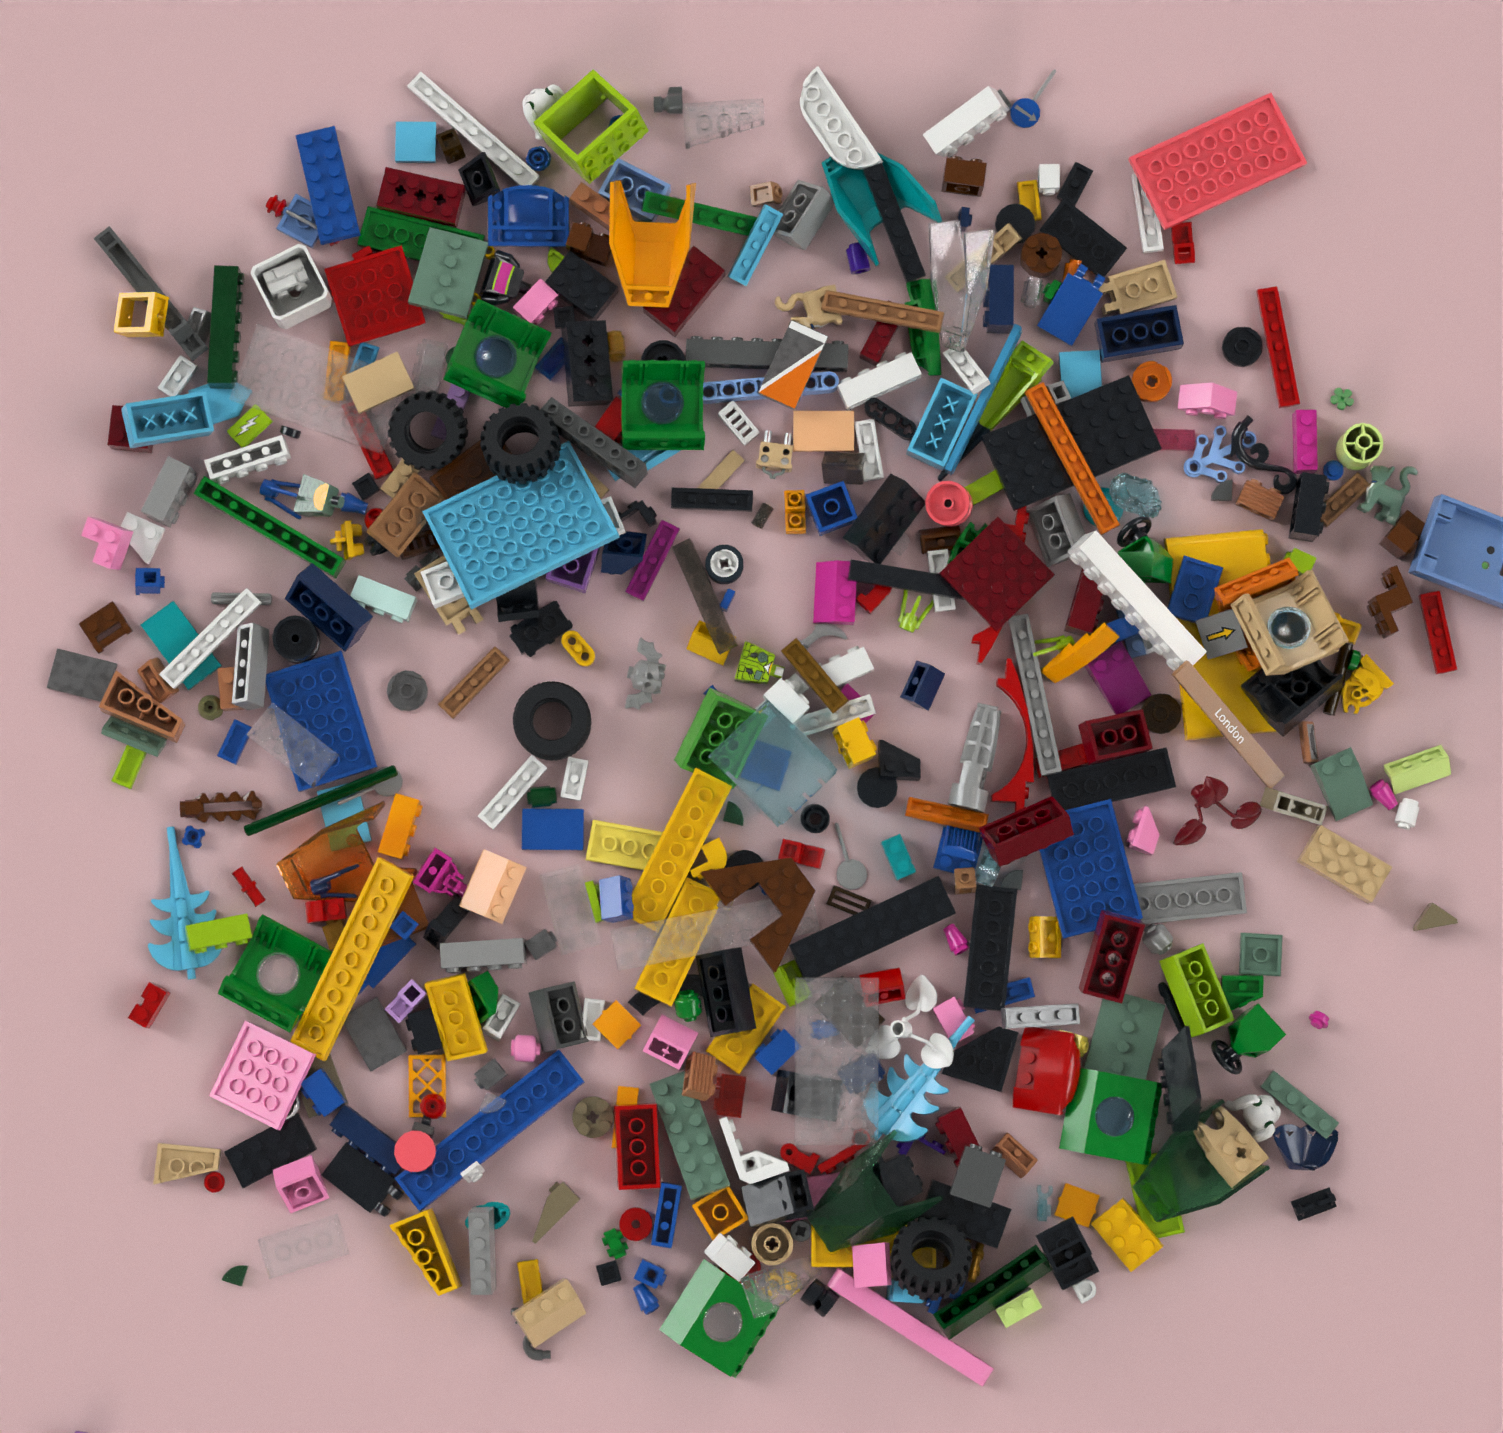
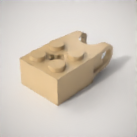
[1193,1106,1269,1188]

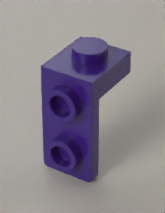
[896,1135,946,1156]

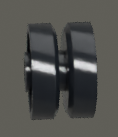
[641,340,685,389]
[272,615,321,663]

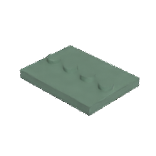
[408,227,488,319]
[1084,994,1166,1080]

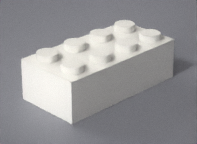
[923,86,1010,158]

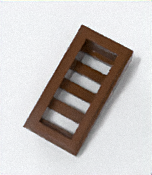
[401,529,440,560]

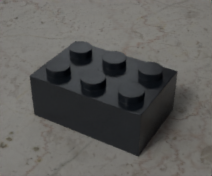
[545,251,619,321]
[1288,472,1329,542]

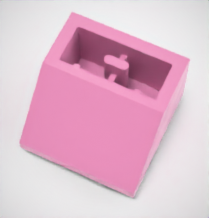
[643,1014,698,1070]

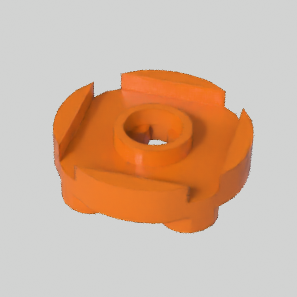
[1131,361,1172,402]

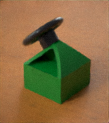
[1117,516,1173,583]
[1211,1003,1286,1075]

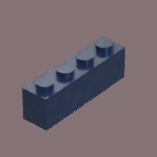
[329,1104,401,1175]

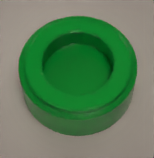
[1347,650,1361,671]

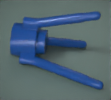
[260,479,301,520]

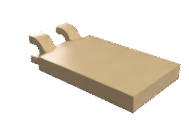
[1099,260,1177,316]
[414,555,484,635]

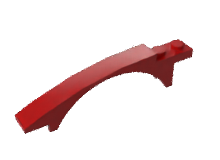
[971,506,1029,665]
[990,658,1034,812]

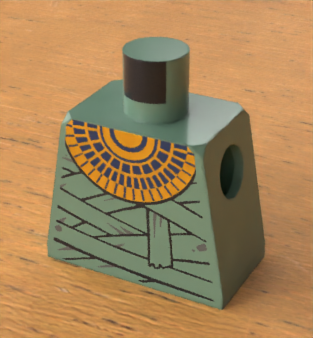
[294,474,345,517]

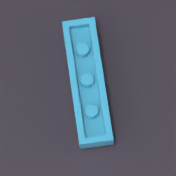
[728,204,783,286]

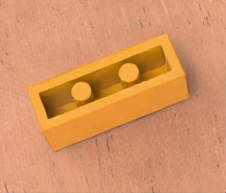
[378,793,423,860]

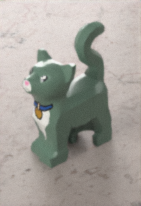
[1357,466,1418,526]

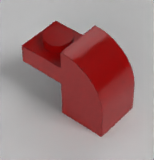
[305,898,347,924]

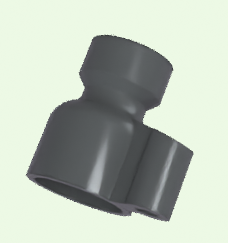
[654,86,683,114]

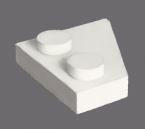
[120,512,165,564]

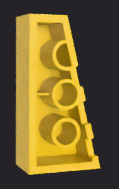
[389,1208,462,1296]

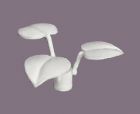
[864,975,954,1069]

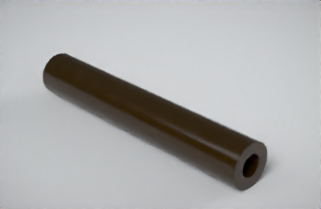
[1323,643,1353,716]

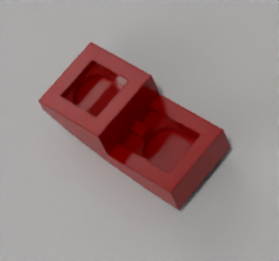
[1171,222,1195,264]
[778,839,825,869]

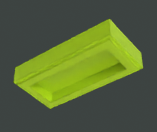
[111,745,147,789]

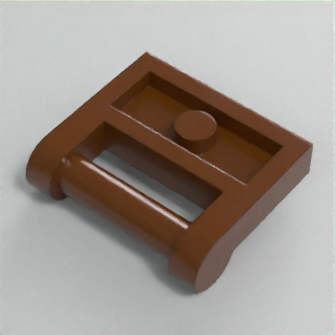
[79,601,133,654]

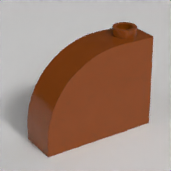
[381,882,429,947]

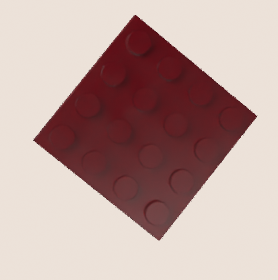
[939,517,1055,632]

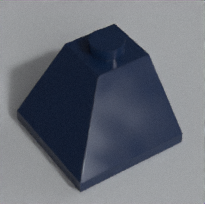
[601,531,647,575]

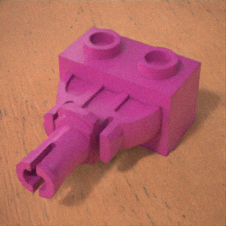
[412,847,467,897]

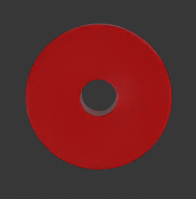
[619,1207,653,1241]

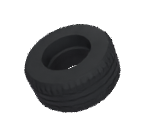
[513,681,592,761]

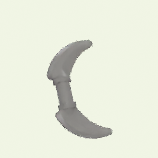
[799,623,847,650]

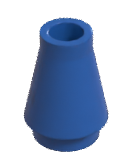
[340,492,368,515]
[633,1283,660,1315]

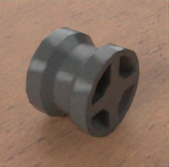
[790,1220,811,1242]

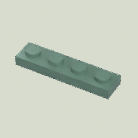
[1260,1071,1339,1139]

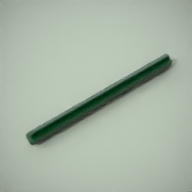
[244,765,398,836]

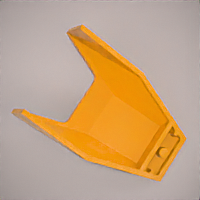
[609,180,696,307]

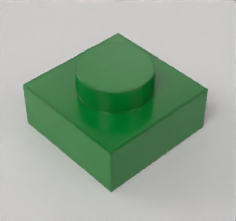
[1042,279,1061,304]

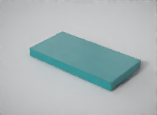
[141,601,222,690]

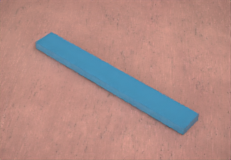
[944,324,1022,475]

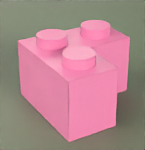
[1178,383,1237,419]
[81,517,133,570]

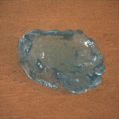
[1110,472,1162,518]

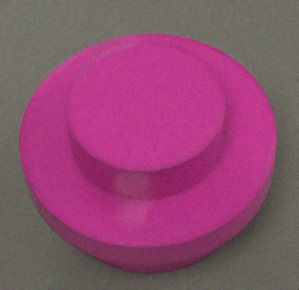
[1309,1011,1329,1029]

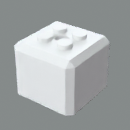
[251,244,334,329]

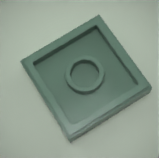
[1239,933,1283,976]

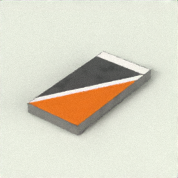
[758,320,828,411]

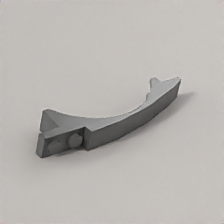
[94,226,209,361]

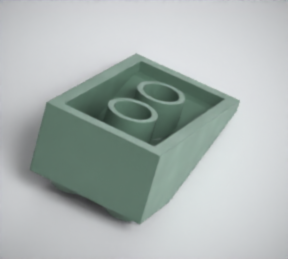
[1310,747,1373,821]

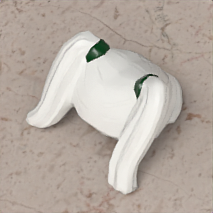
[522,84,565,140]
[1225,1094,1281,1143]

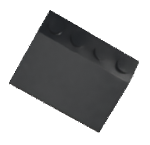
[1158,1026,1202,1132]

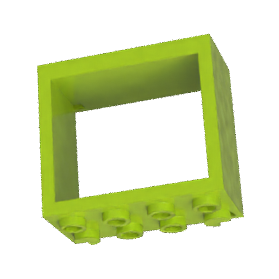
[533,69,649,184]

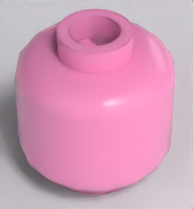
[511,1035,540,1062]

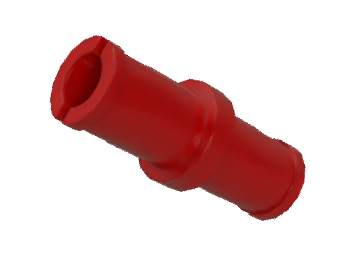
[232,866,266,907]

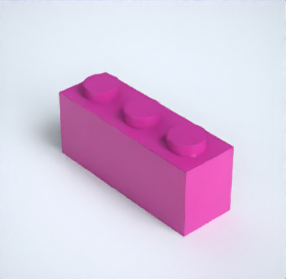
[1292,410,1318,474]

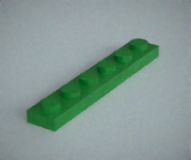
[641,191,758,236]

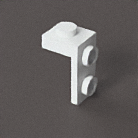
[461,1161,485,1183]

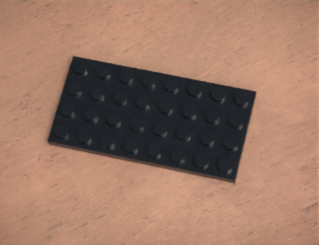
[981,375,1162,511]

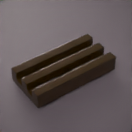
[826,885,872,915]

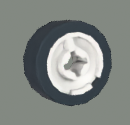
[705,545,743,584]

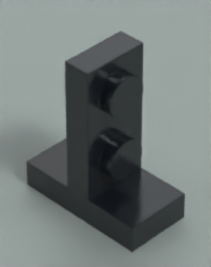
[423,895,470,950]

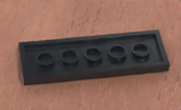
[1047,747,1176,810]
[963,884,1017,1012]

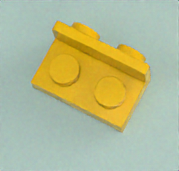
[1028,916,1061,958]

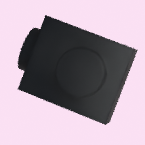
[618,500,657,527]

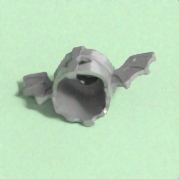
[625,637,666,709]

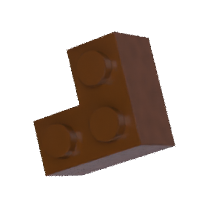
[566,222,611,267]
[1379,510,1425,559]

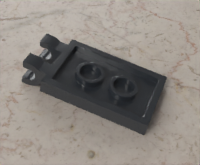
[321,1142,404,1217]

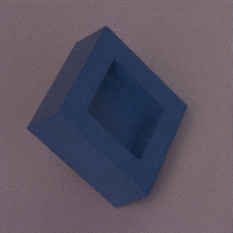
[956,207,972,232]

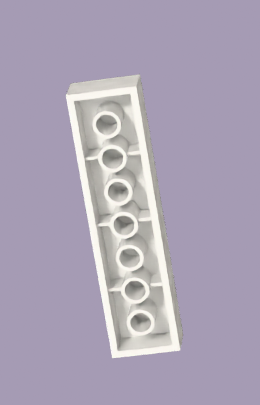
[1067,531,1207,670]

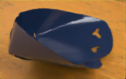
[1273,1124,1338,1171]

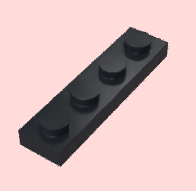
[671,487,753,512]

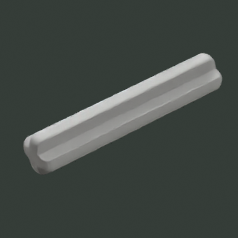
[211,592,272,605]

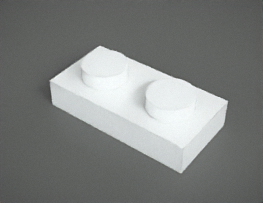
[158,355,198,397]
[560,757,589,801]

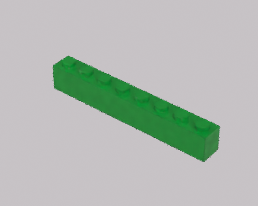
[194,476,346,579]

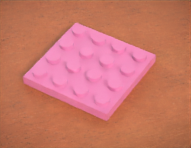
[209,1021,316,1130]

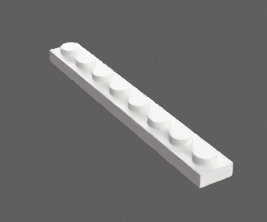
[407,71,540,186]

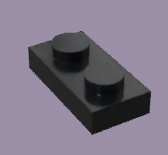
[1057,162,1093,206]

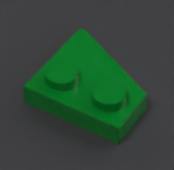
[1221,975,1264,1011]

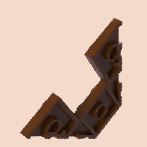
[700,858,816,973]

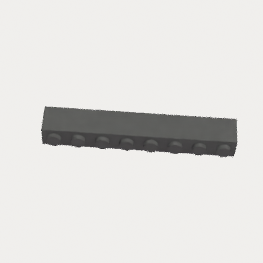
[686,336,848,372]

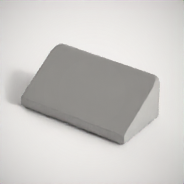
[187,307,211,343]

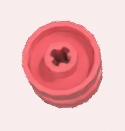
[925,481,973,527]

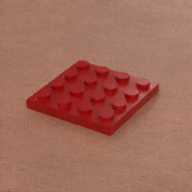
[324,245,426,347]

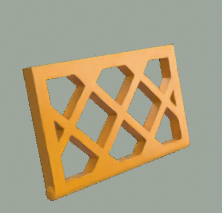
[408,1054,446,1118]

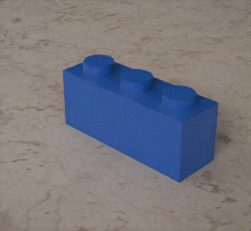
[651,1182,682,1248]

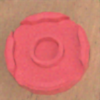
[394,1131,436,1172]

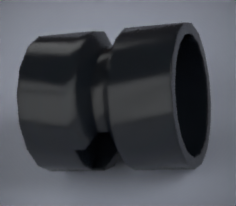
[800,1278,840,1317]

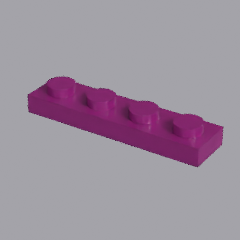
[625,520,680,602]

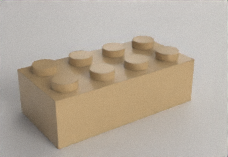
[1296,825,1392,904]

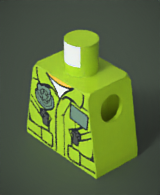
[735,641,785,684]

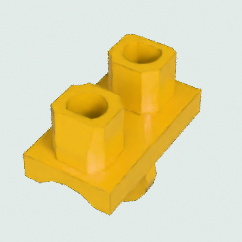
[330,521,364,561]

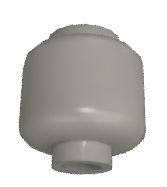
[1142,923,1173,955]

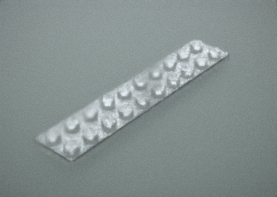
[610,897,820,971]

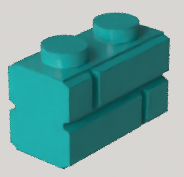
[881,834,916,881]

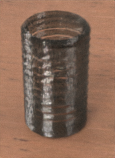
[751,503,774,529]

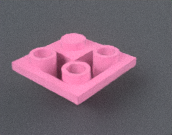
[1126,806,1159,856]

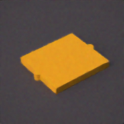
[592,1000,641,1050]
[1054,1183,1100,1228]

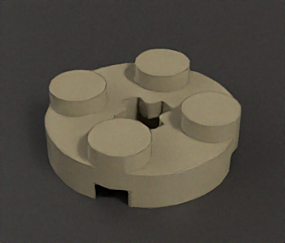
[572,1096,614,1138]

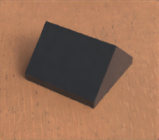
[458,152,500,206]

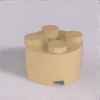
[751,1222,793,1265]

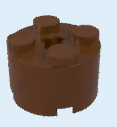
[1020,233,1062,278]

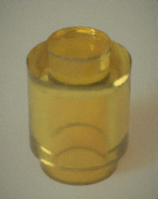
[607,331,626,362]

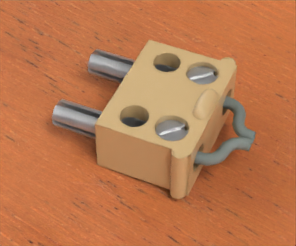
[756,430,793,479]

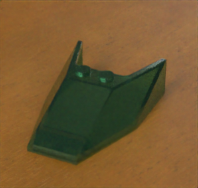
[1132,1099,1270,1222]
[807,1129,945,1252]

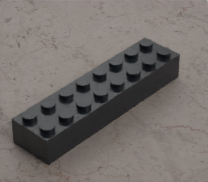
[789,876,956,983]

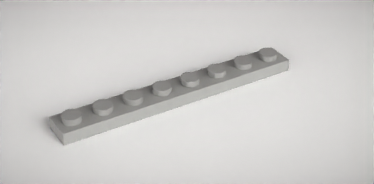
[1008,614,1062,776]

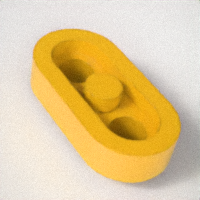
[561,630,595,667]

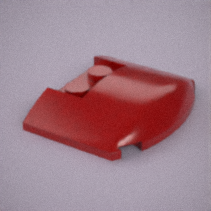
[1013,1027,1081,1115]

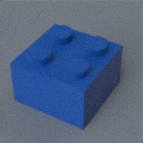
[805,481,858,536]

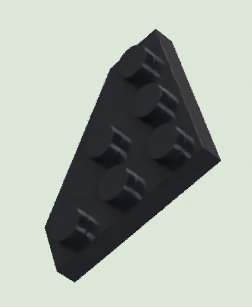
[942,1026,1019,1092]

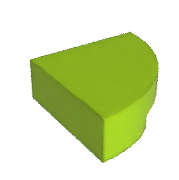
[547,247,564,272]

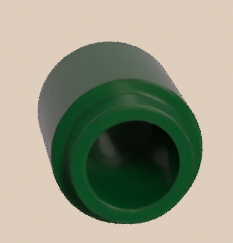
[527,786,557,808]

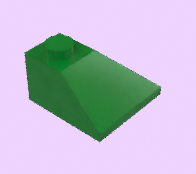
[468,971,499,1024]

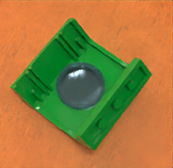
[443,299,552,408]
[621,360,705,450]
[1059,1068,1162,1165]

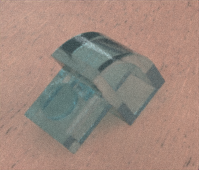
[975,845,1001,887]

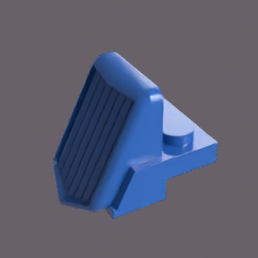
[933,825,983,873]

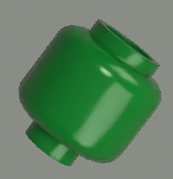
[674,990,702,1022]

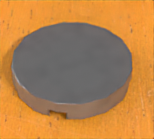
[387,670,428,711]

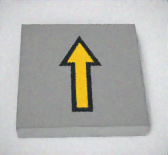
[1195,609,1248,660]

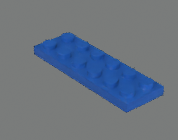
[295,126,361,245]

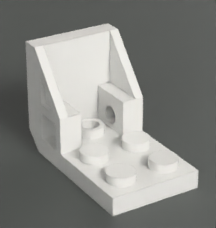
[719,1116,790,1184]

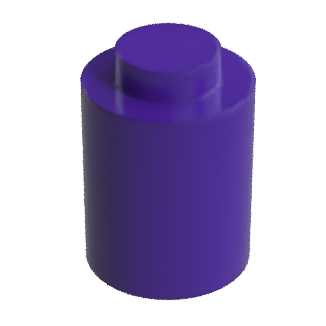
[846,242,871,275]

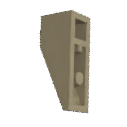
[1260,787,1328,825]
[532,1181,581,1244]

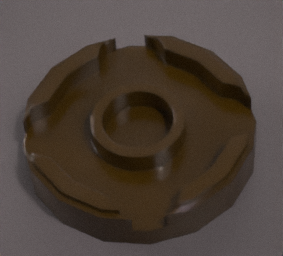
[1141,693,1181,734]

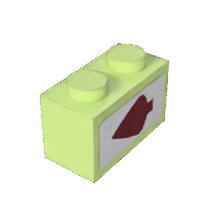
[995,1287,1042,1328]

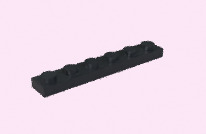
[863,163,926,283]

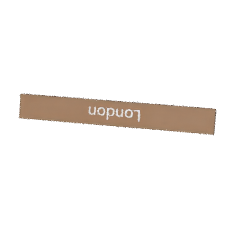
[1171,660,1285,788]

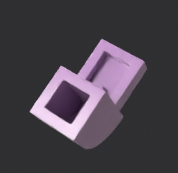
[385,979,427,1024]

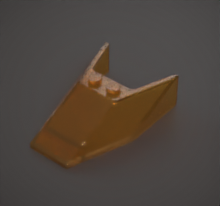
[276,801,418,902]

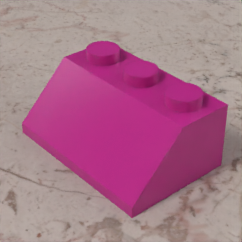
[813,560,856,625]

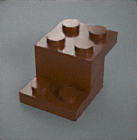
[1367,565,1413,639]

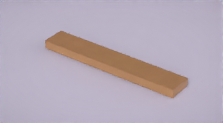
[821,290,945,333]

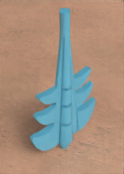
[148,827,222,980]
[864,1015,975,1142]

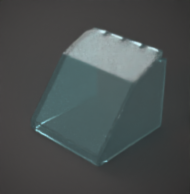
[708,700,838,827]

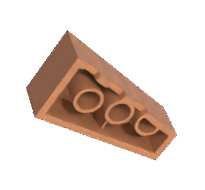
[99,670,185,743]

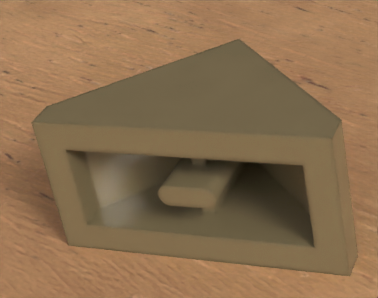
[1413,903,1458,931]

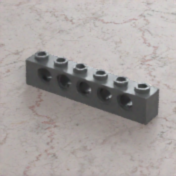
[540,397,648,488]

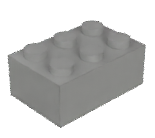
[141,456,197,527]

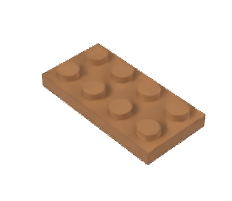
[366,472,445,558]

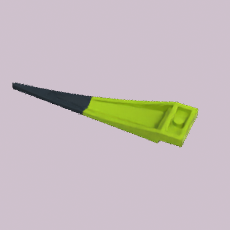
[938,340,1054,482]

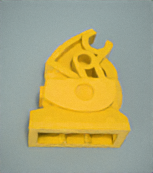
[1341,654,1394,714]

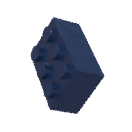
[983,265,1014,334]

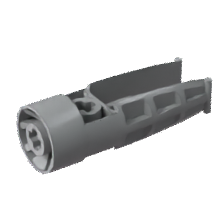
[948,703,1001,813]

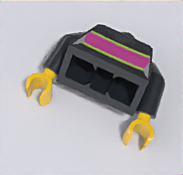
[472,246,531,306]

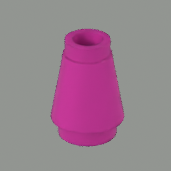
[1369,779,1398,810]
[943,923,970,956]

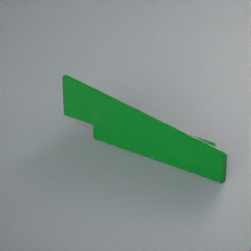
[904,279,942,376]

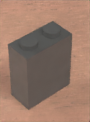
[949,1143,1006,1208]

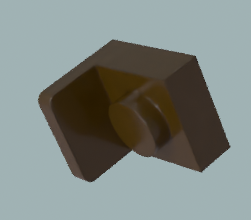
[436,128,466,164]

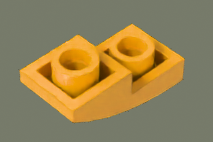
[784,490,806,534]

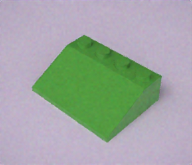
[674,688,769,789]

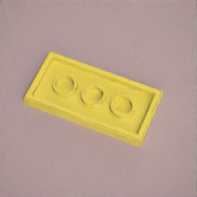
[585,820,663,871]

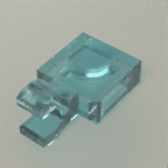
[1036,1185,1053,1221]

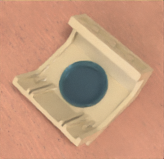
[1230,570,1349,676]

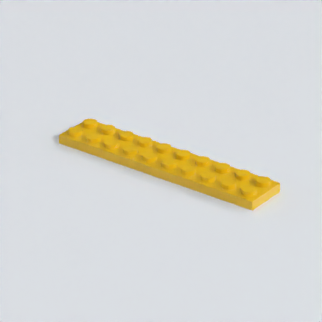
[290,857,414,1061]

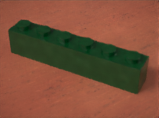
[207,265,244,389]
[933,1245,1052,1340]

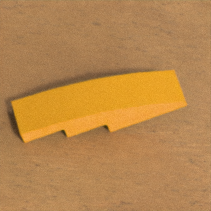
[1041,622,1120,683]

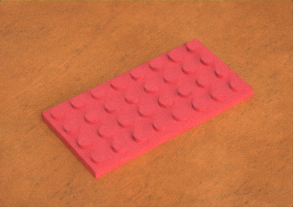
[1128,93,1307,230]

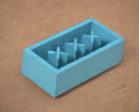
[906,378,978,471]
[121,391,214,448]

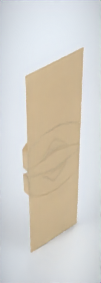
[698,450,745,489]

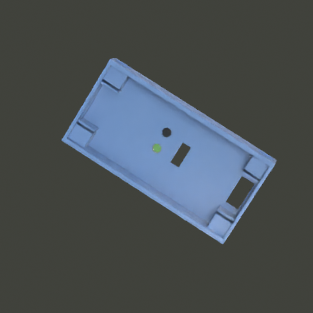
[1408,494,1503,609]

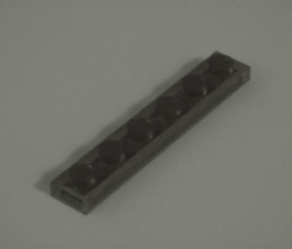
[672,538,738,654]

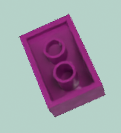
[1084,641,1151,715]

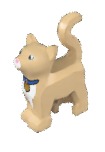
[775,285,843,329]

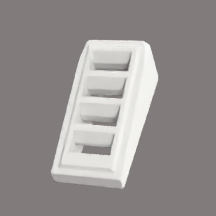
[718,401,760,446]

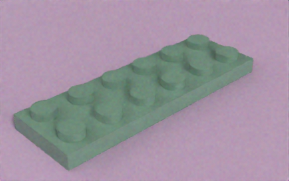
[650,1071,731,1200]

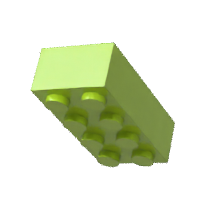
[1159,943,1235,1038]

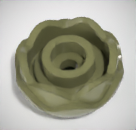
[198,695,223,721]

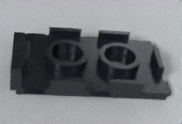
[509,601,573,657]

